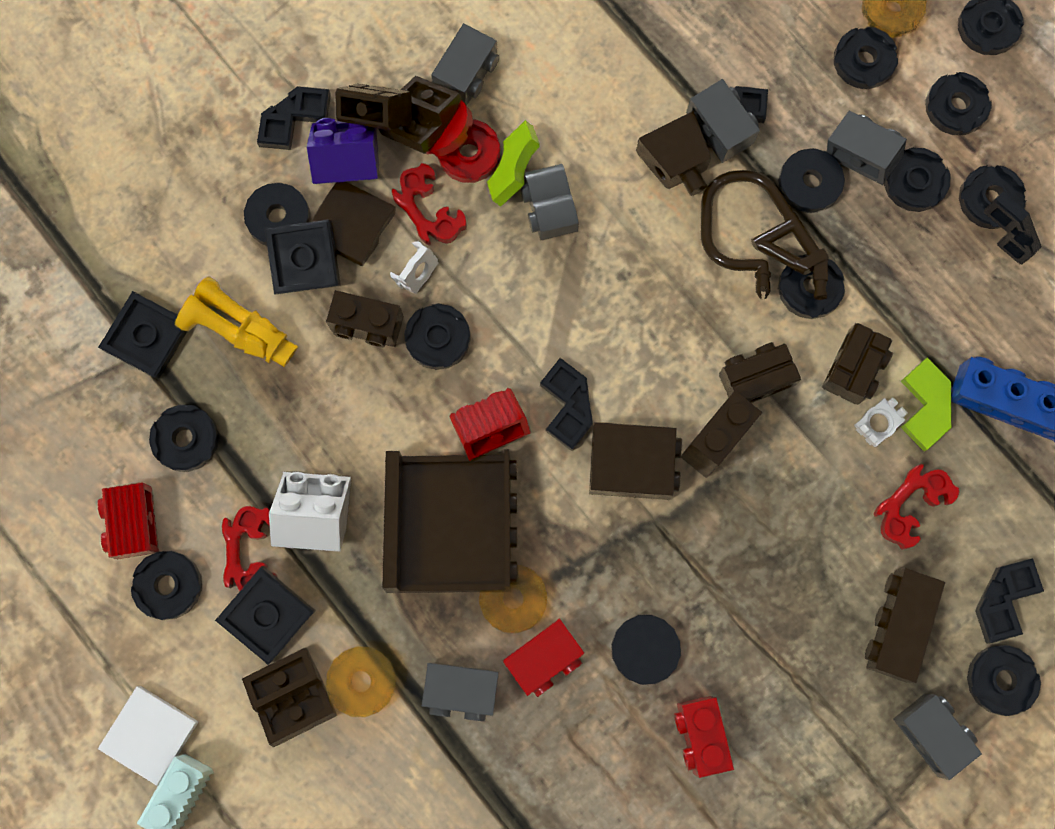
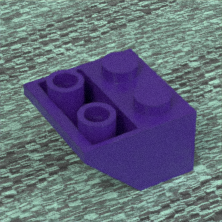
[307,118,379,184]

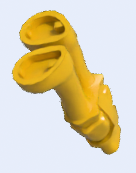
[175,276,298,367]

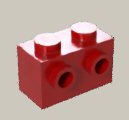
[503,618,585,697]
[674,696,734,778]

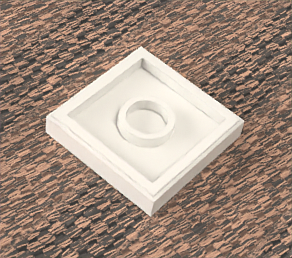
[98,686,198,786]

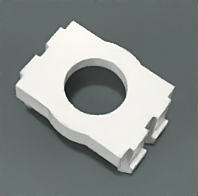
[390,241,438,294]
[854,397,908,447]

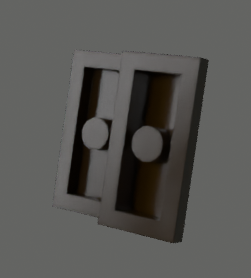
[378,76,462,154]
[311,182,396,266]
[242,647,337,748]

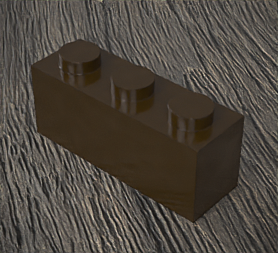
[865,568,945,683]

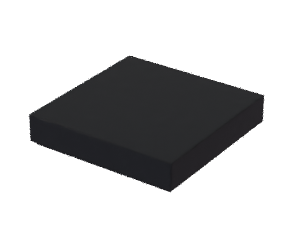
[265,219,341,295]
[98,291,188,380]
[215,566,315,665]

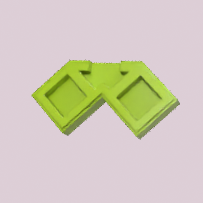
[901,357,951,451]

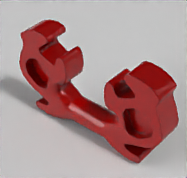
[392,163,467,246]
[874,464,959,550]
[222,506,278,591]

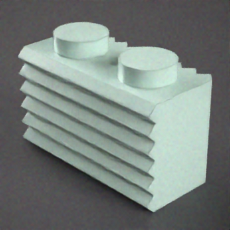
[137,754,214,829]

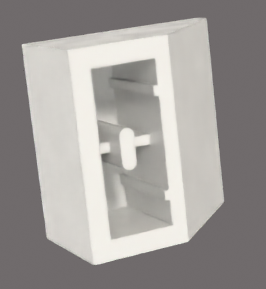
[269,472,351,551]

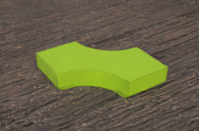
[487,120,540,207]

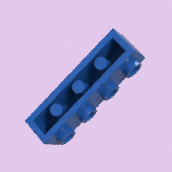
[951,357,1055,442]

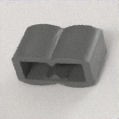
[521,164,579,241]

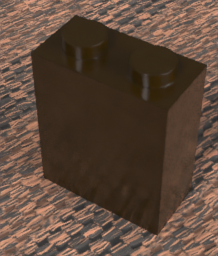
[681,391,763,478]
[589,422,682,500]

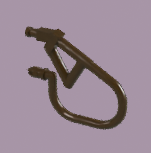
[701,170,829,300]

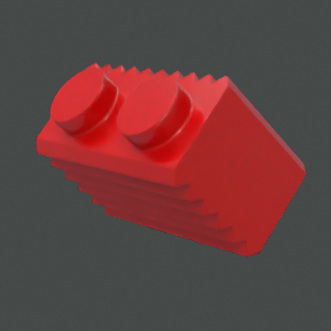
[449,388,531,461]
[98,482,159,560]

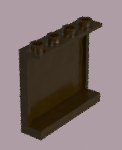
[382,449,518,593]

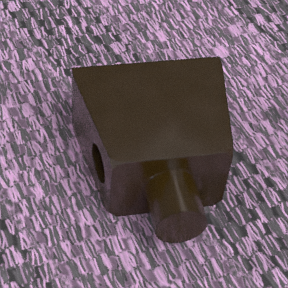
[636,111,711,196]

